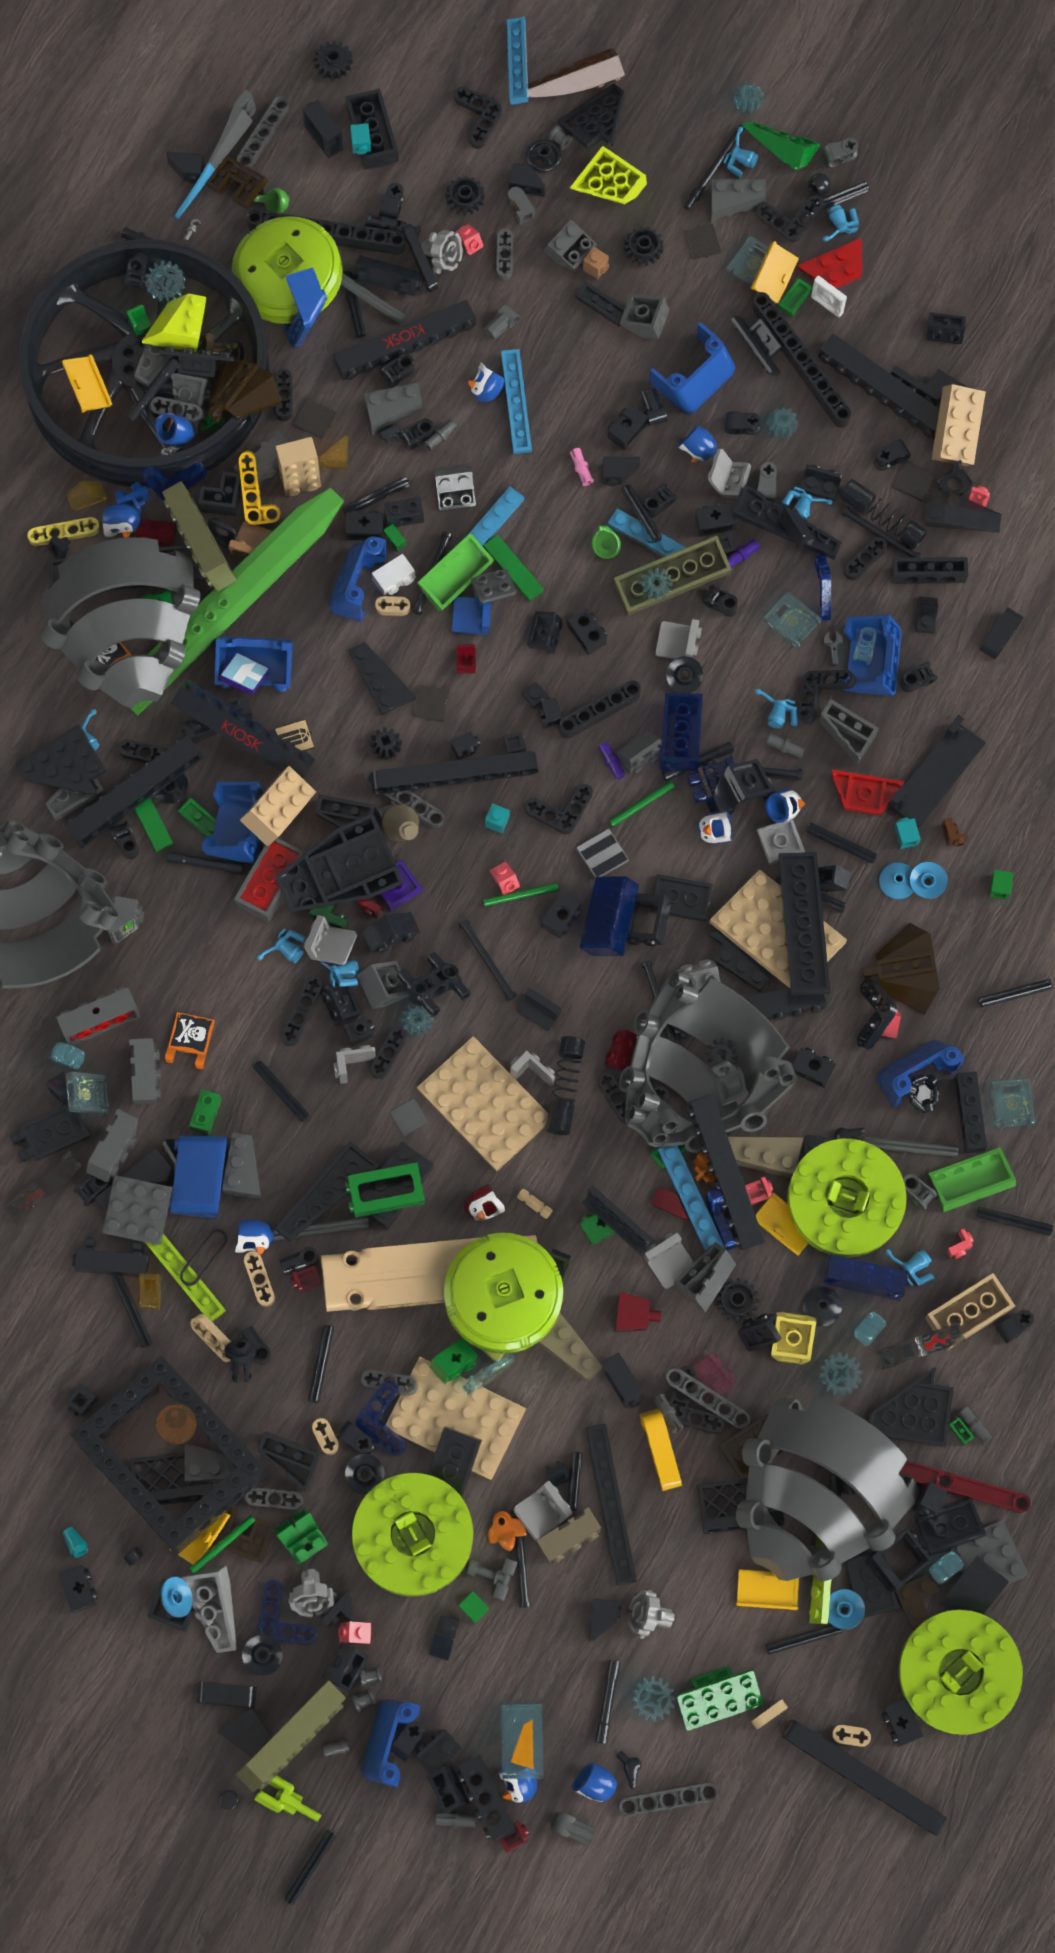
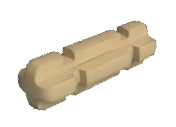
[517,1189,553,1219]

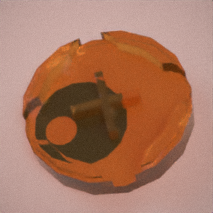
[156,1404,197,1444]

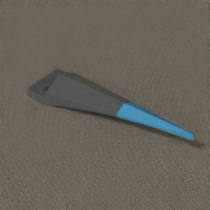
[174,89,256,219]

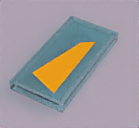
[501,1704,544,1779]

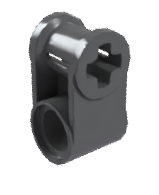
[822,138,858,167]
[756,462,777,499]
[903,1174,938,1210]

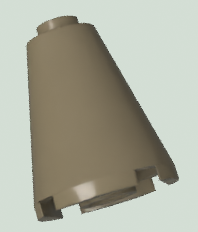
[382,804,419,842]

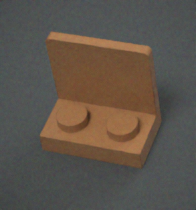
[229,521,273,559]

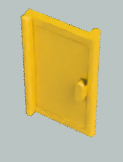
[751,241,799,304]
[62,354,112,413]
[756,1193,808,1256]
[169,1497,230,1564]
[736,1569,799,1610]

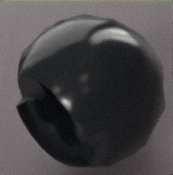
[808,173,831,196]

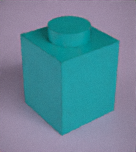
[350,123,371,154]
[485,803,510,834]
[894,818,921,849]

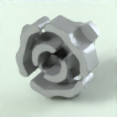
[421,230,463,274]
[288,1569,337,1617]
[627,1590,674,1639]

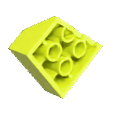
[570,146,647,204]
[142,294,206,352]

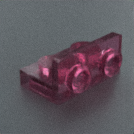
[693,1352,736,1397]

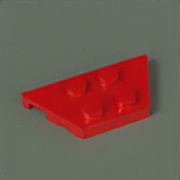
[798,238,862,288]
[831,769,904,816]

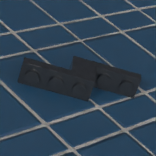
[891,366,968,406]

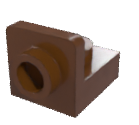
[941,818,968,847]

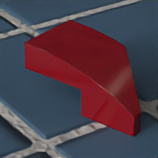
[651,1187,688,1221]

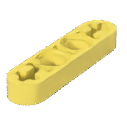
[28,517,100,546]

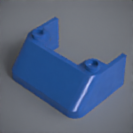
[282,268,327,348]
[649,322,735,414]

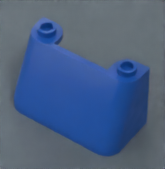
[329,536,387,622]
[839,615,901,696]
[215,636,294,691]
[202,782,265,864]
[877,1040,965,1108]
[169,1135,227,1219]
[361,1699,420,1788]

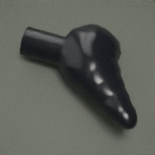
[835,1127,865,1139]
[616,1751,642,1790]

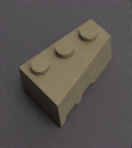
[536,1507,601,1564]

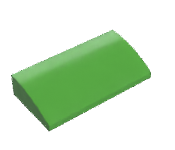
[417,533,495,611]
[928,1147,1016,1213]

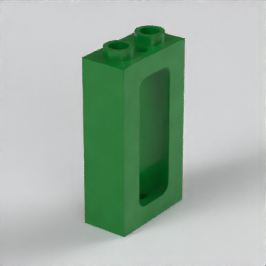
[345,1162,425,1217]

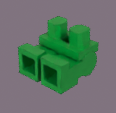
[273,1507,328,1565]

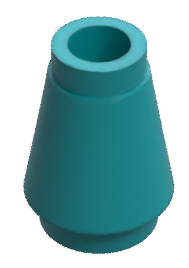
[62,1527,89,1558]

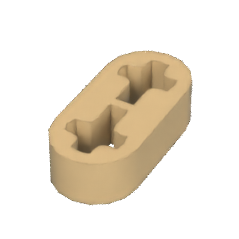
[375,596,411,616]
[312,1418,339,1455]
[751,1700,788,1730]
[832,1725,871,1747]

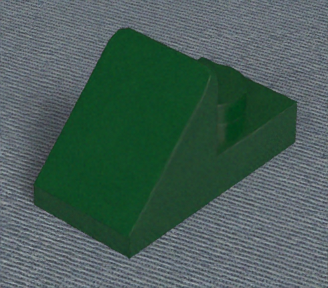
[309,904,348,930]

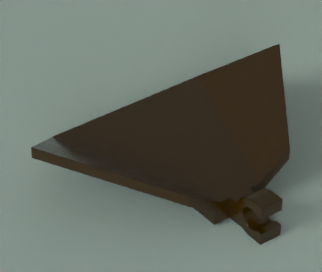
[207,358,282,423]
[863,923,940,1015]

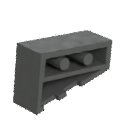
[673,1242,736,1313]

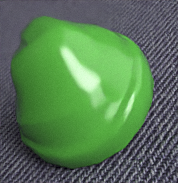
[254,188,290,214]
[592,525,621,559]

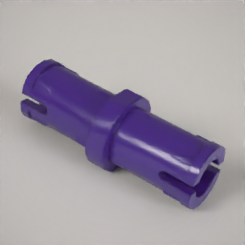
[727,539,760,568]
[598,742,625,780]

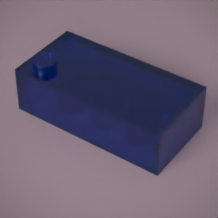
[660,693,704,771]
[580,876,639,956]
[823,1254,909,1301]

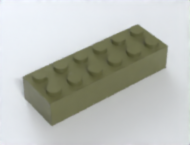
[162,481,237,592]
[613,536,732,616]
[236,1681,346,1792]

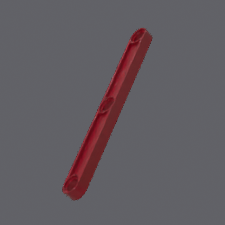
[899,1460,1031,1513]

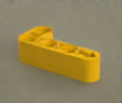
[239,450,280,525]
[639,1409,682,1491]

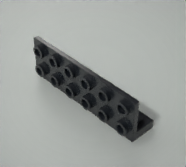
[889,715,985,828]

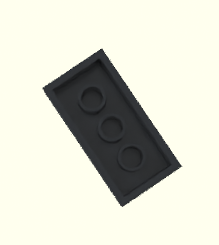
[345,89,399,170]
[360,1142,434,1230]

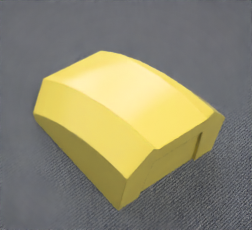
[771,1312,816,1365]

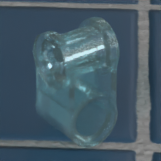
[852,627,876,665]

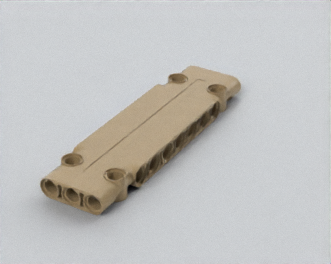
[321,1235,537,1312]

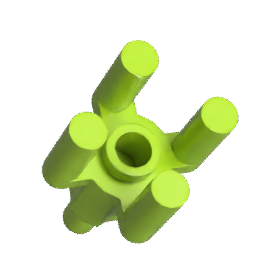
[254,1775,321,1822]

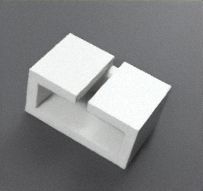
[372,554,415,596]

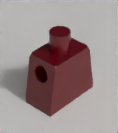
[615,1292,661,1332]

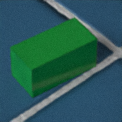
[200,413,225,433]
[383,524,407,552]
[949,1417,974,1446]

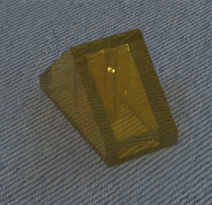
[318,436,349,469]
[66,481,107,512]
[140,1274,162,1309]

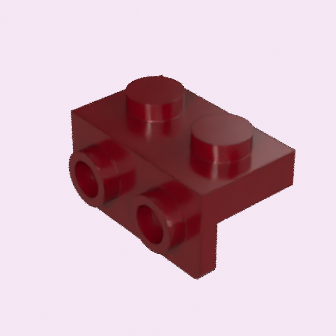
[136,519,176,547]
[604,1030,638,1072]

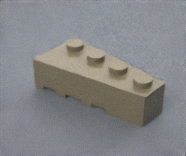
[728,1137,803,1179]
[537,1313,602,1382]

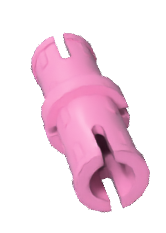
[569,448,594,486]

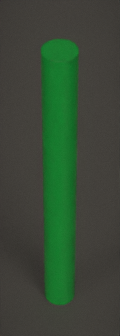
[609,781,675,827]
[483,883,559,907]
[189,1515,255,1574]

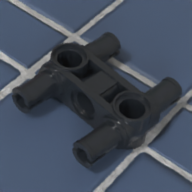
[397,952,471,1017]

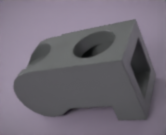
[508,187,535,225]

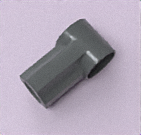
[484,304,520,340]
[552,1811,596,1846]

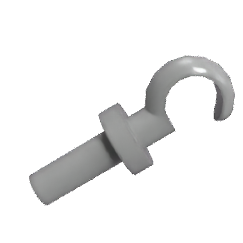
[183,219,201,241]
[161,445,181,456]

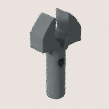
[823,631,843,666]

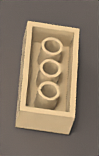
[932,384,985,466]
[276,437,321,496]
[240,766,316,847]
[925,1273,1015,1351]

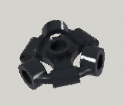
[906,1074,940,1113]

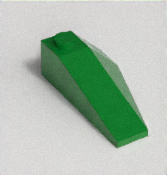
[742,121,820,170]

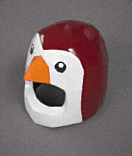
[464,1185,505,1221]

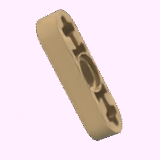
[244,1251,275,1307]
[190,1314,231,1362]

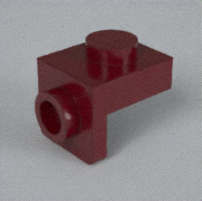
[457,644,476,674]
[358,899,382,919]
[291,1265,322,1293]
[500,1821,530,1853]

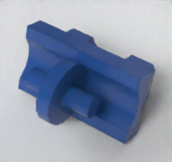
[115,482,150,514]

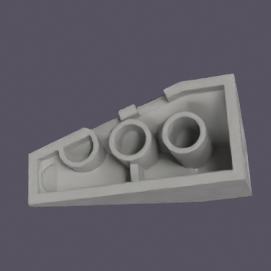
[181,1566,237,1653]

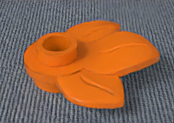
[488,1511,527,1551]

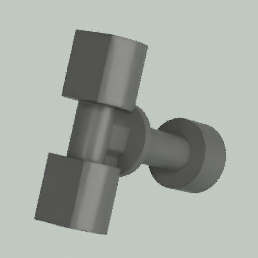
[467,1558,518,1601]

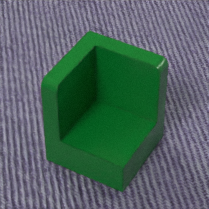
[126,304,152,336]
[989,870,1013,900]
[459,1592,489,1624]

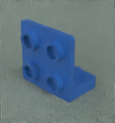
[452,597,491,635]

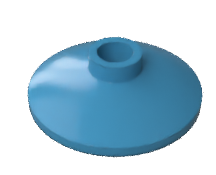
[910,862,948,899]
[879,863,914,900]
[161,1577,193,1618]
[828,1589,865,1629]

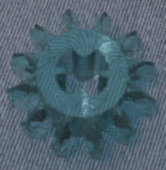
[734,82,764,114]
[767,406,798,438]
[641,568,673,600]
[401,1005,434,1037]
[51,1042,85,1069]
[854,1312,886,1346]
[929,1551,964,1584]

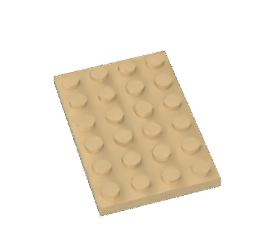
[710,870,847,988]
[417,1036,548,1172]
[384,1357,526,1481]

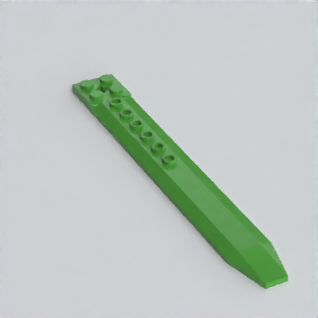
[130,488,344,716]

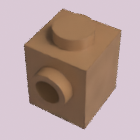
[583,247,609,279]

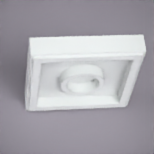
[811,276,847,317]

